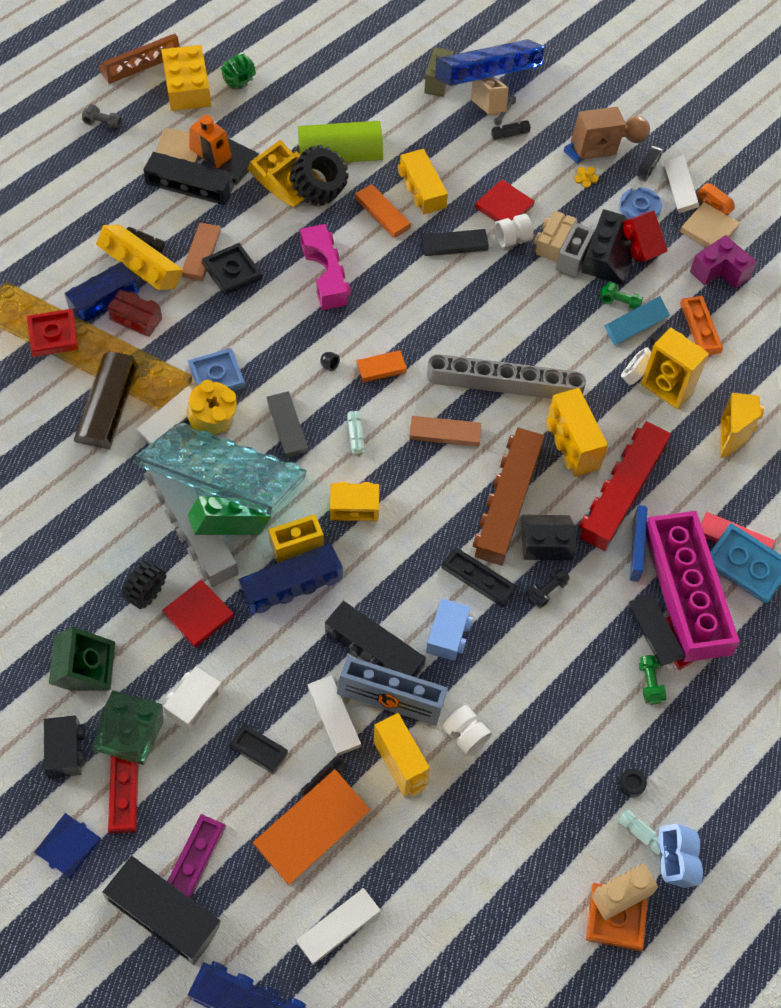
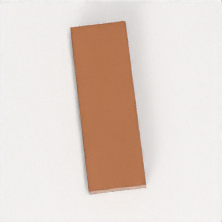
[182,223,221,281]
[409,416,481,447]

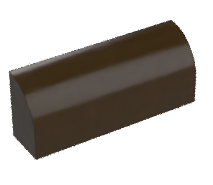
[74,352,138,450]

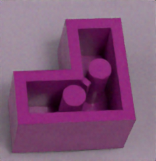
[690,235,757,289]

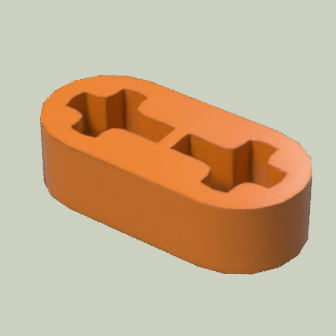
[697,183,735,216]

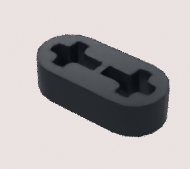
[637,145,663,180]

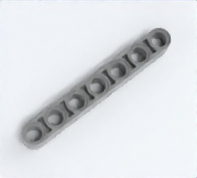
[427,354,586,399]

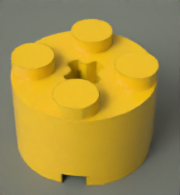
[187,380,237,436]

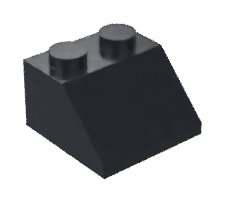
[521,515,576,560]

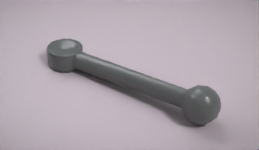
[494,95,516,125]

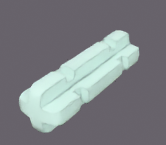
[347,411,364,454]
[618,810,662,855]

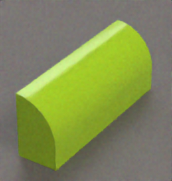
[298,121,383,163]

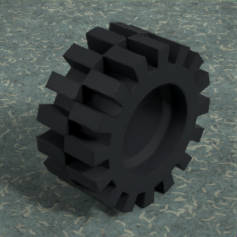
[121,560,167,609]

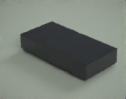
[229,724,288,775]

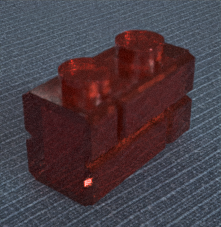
[107,290,162,337]

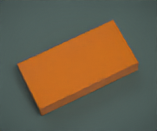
[357,350,407,383]

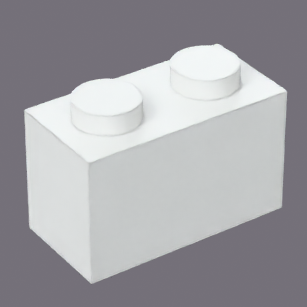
[163,666,223,733]

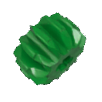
[220,53,256,89]

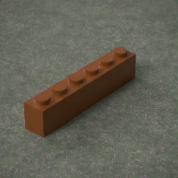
[472,427,545,566]

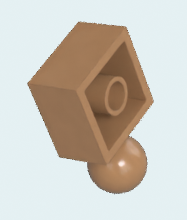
[571,107,650,159]

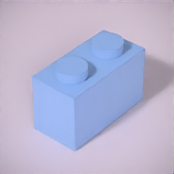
[426,598,473,661]

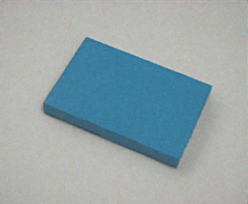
[710,523,781,605]

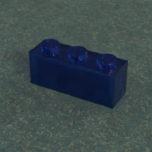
[64,262,139,324]

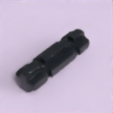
[491,120,531,140]
[127,227,165,253]
[300,756,346,797]

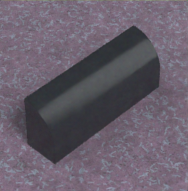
[102,855,221,965]

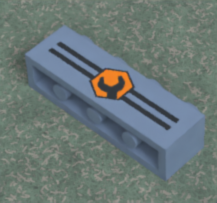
[337,656,448,726]

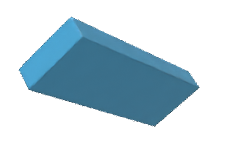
[604,296,670,345]

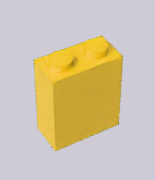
[374,713,430,797]

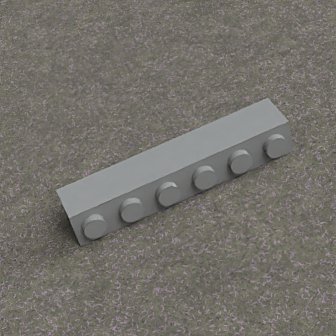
[144,451,239,587]

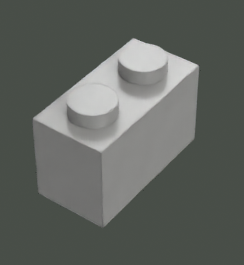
[555,222,595,277]

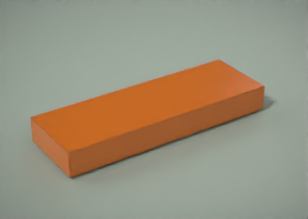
[355,184,411,238]
[680,295,723,355]

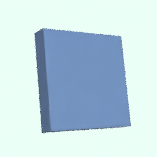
[188,348,246,391]

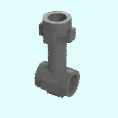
[82,104,122,128]

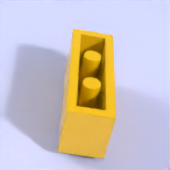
[398,149,448,215]

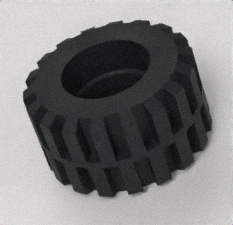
[290,145,349,206]

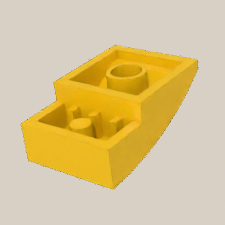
[247,139,323,208]

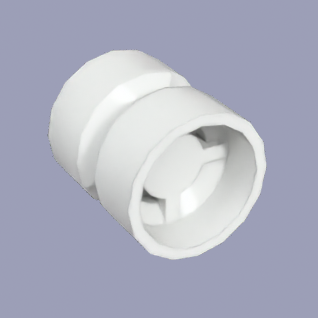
[495,214,533,249]
[442,705,492,756]

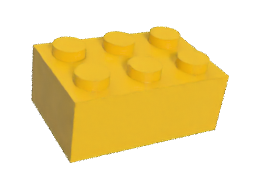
[161,45,211,111]
[641,327,709,410]
[546,388,608,477]

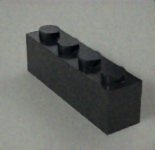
[143,152,234,206]
[325,600,426,677]

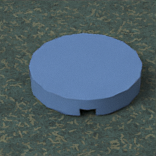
[619,187,662,219]

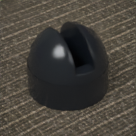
[320,352,340,372]

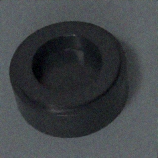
[619,769,647,797]

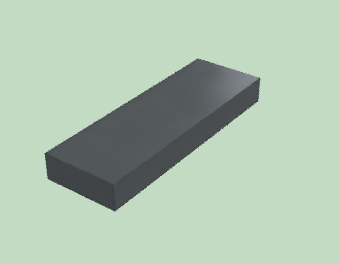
[267,391,308,458]

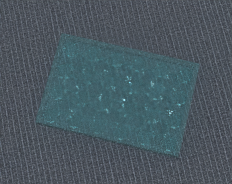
[134,423,307,515]

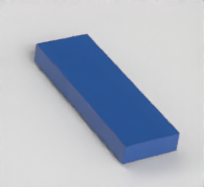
[630,505,648,582]

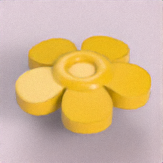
[574,166,599,188]

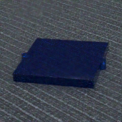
[34,813,101,879]

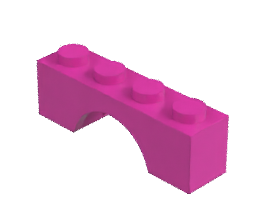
[300,224,351,310]

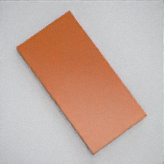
[252,769,371,886]

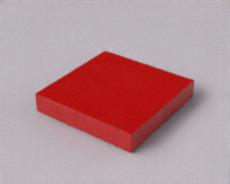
[475,179,535,222]
[27,309,79,357]
[162,579,234,648]

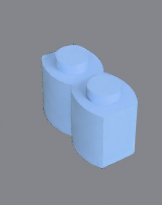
[658,824,703,888]

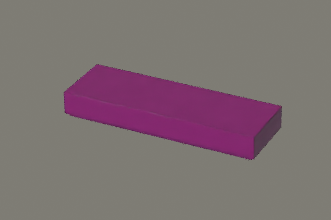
[167,814,226,898]

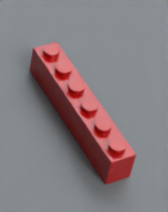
[579,421,671,551]

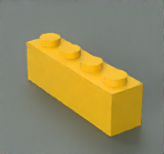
[96,225,183,291]

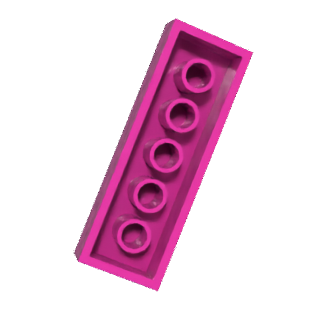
[646,511,740,663]

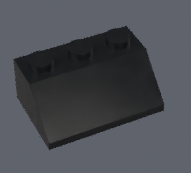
[582,209,633,285]

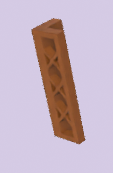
[99,33,179,84]

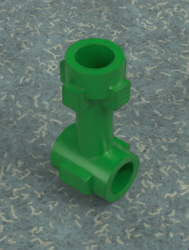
[600,282,643,309]
[639,655,667,705]

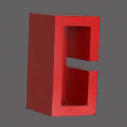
[623,210,668,263]

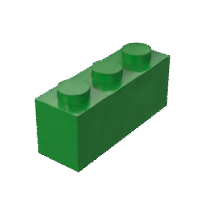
[187,496,272,535]

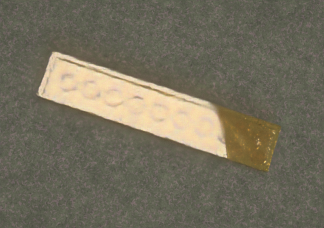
[0,281,193,410]

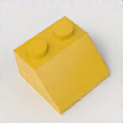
[720,393,764,458]

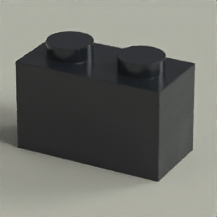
[44,715,86,779]

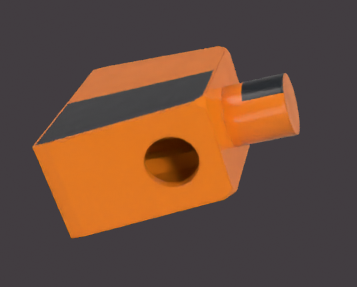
[189,115,232,169]

